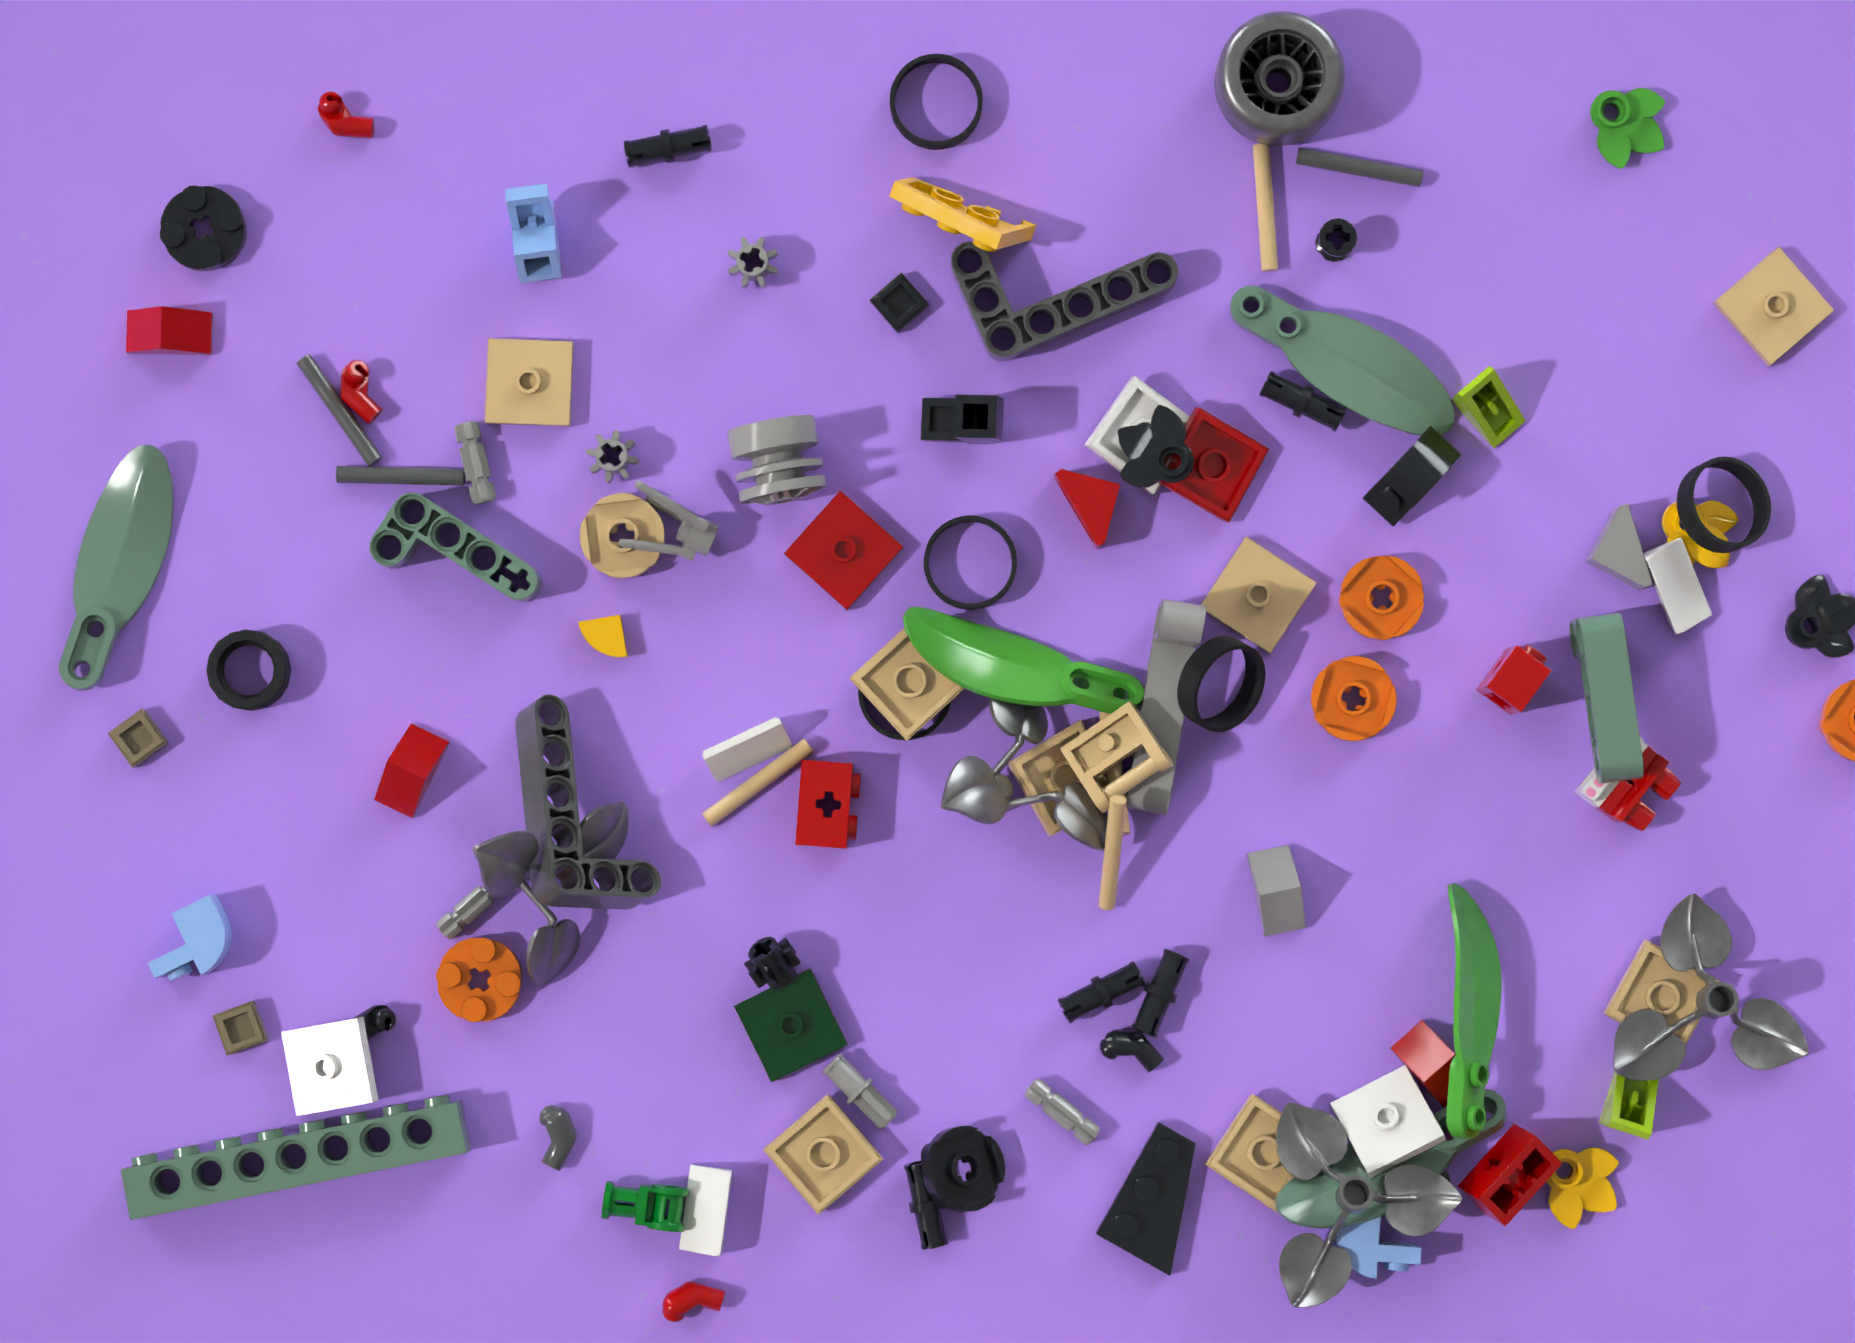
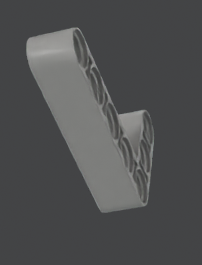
[1126,599,1206,816]

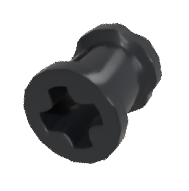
[1315,218,1357,262]

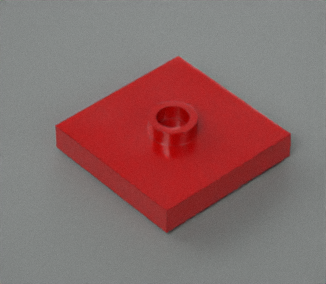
[1158,407,1269,523]
[784,491,903,610]

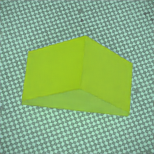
[1450,366,1526,448]
[1598,1072,1659,1140]

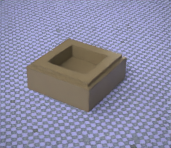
[108,708,169,768]
[213,1000,269,1055]

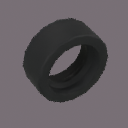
[206,629,291,711]

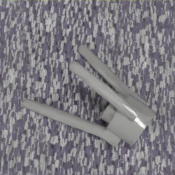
[619,481,718,561]

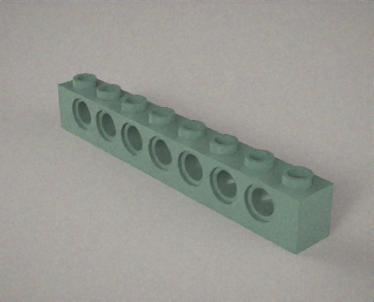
[121,1094,471,1220]

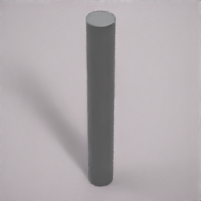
[1296,147,1423,187]
[296,354,383,467]
[336,466,465,486]

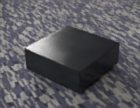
[870,273,929,333]

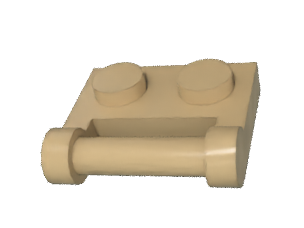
[1060,701,1174,813]

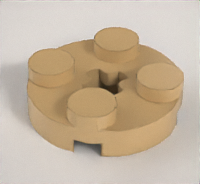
[580,493,665,579]

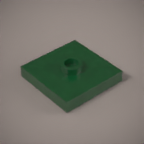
[734,968,848,1082]

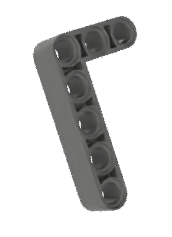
[951,241,1178,362]
[515,694,661,910]

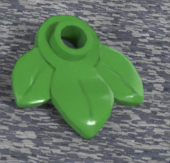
[1590,88,1665,169]

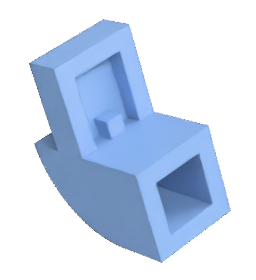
[505,184,562,283]
[148,894,232,982]
[1334,1217,1422,1279]

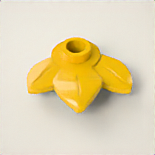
[1662,500,1738,568]
[1546,1147,1619,1229]

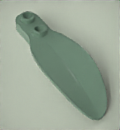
[1230,286,1455,436]
[59,444,173,691]
[1276,1089,1507,1229]

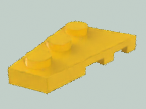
[889,177,1037,252]

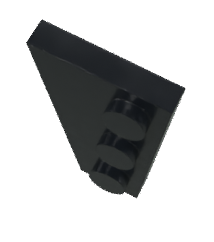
[1095,1122,1196,1276]

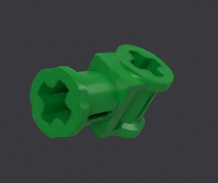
[601,1181,689,1232]

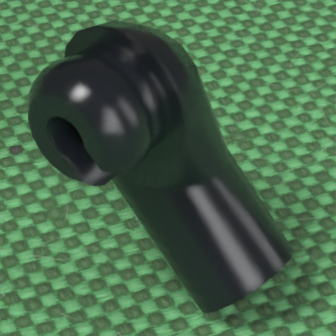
[353,1005,396,1044]
[1100,1029,1164,1073]

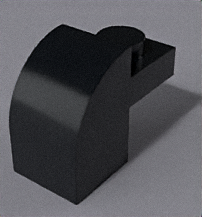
[921,395,1004,444]
[1363,426,1461,527]

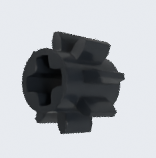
[744,937,800,989]

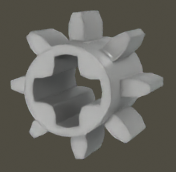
[728,237,778,289]
[586,430,639,484]

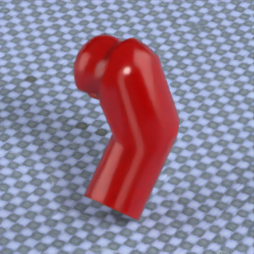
[318,92,374,139]
[341,360,383,424]
[662,1281,725,1322]

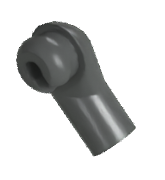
[539,1105,576,1171]

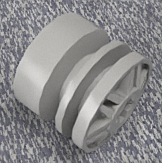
[727,415,827,505]

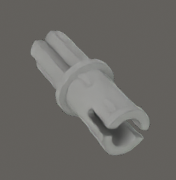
[822,1053,897,1129]

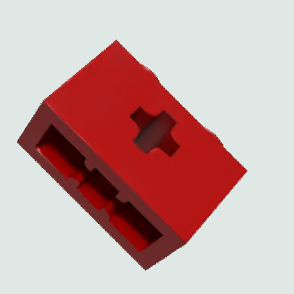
[1476,644,1552,715]
[795,760,861,849]
[1457,1124,1563,1227]

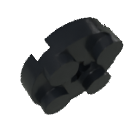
[160,185,247,271]
[921,1126,1005,1212]

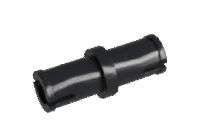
[624,124,712,168]
[1259,371,1347,432]
[1131,949,1190,1038]
[1057,961,1145,1024]
[904,1160,948,1250]

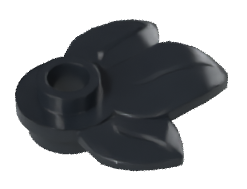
[1117,405,1194,488]
[1785,575,1855,658]

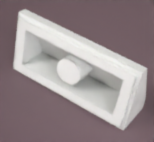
[1643,537,1712,635]
[702,717,792,781]
[679,1164,733,1257]

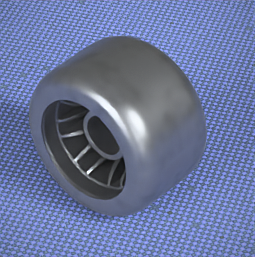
[1214,11,1345,146]

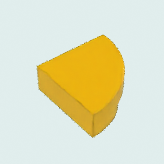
[578,615,628,658]

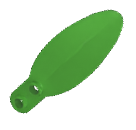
[903,607,1144,714]
[1446,883,1502,1139]

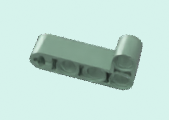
[370,493,541,602]
[1569,613,1644,784]

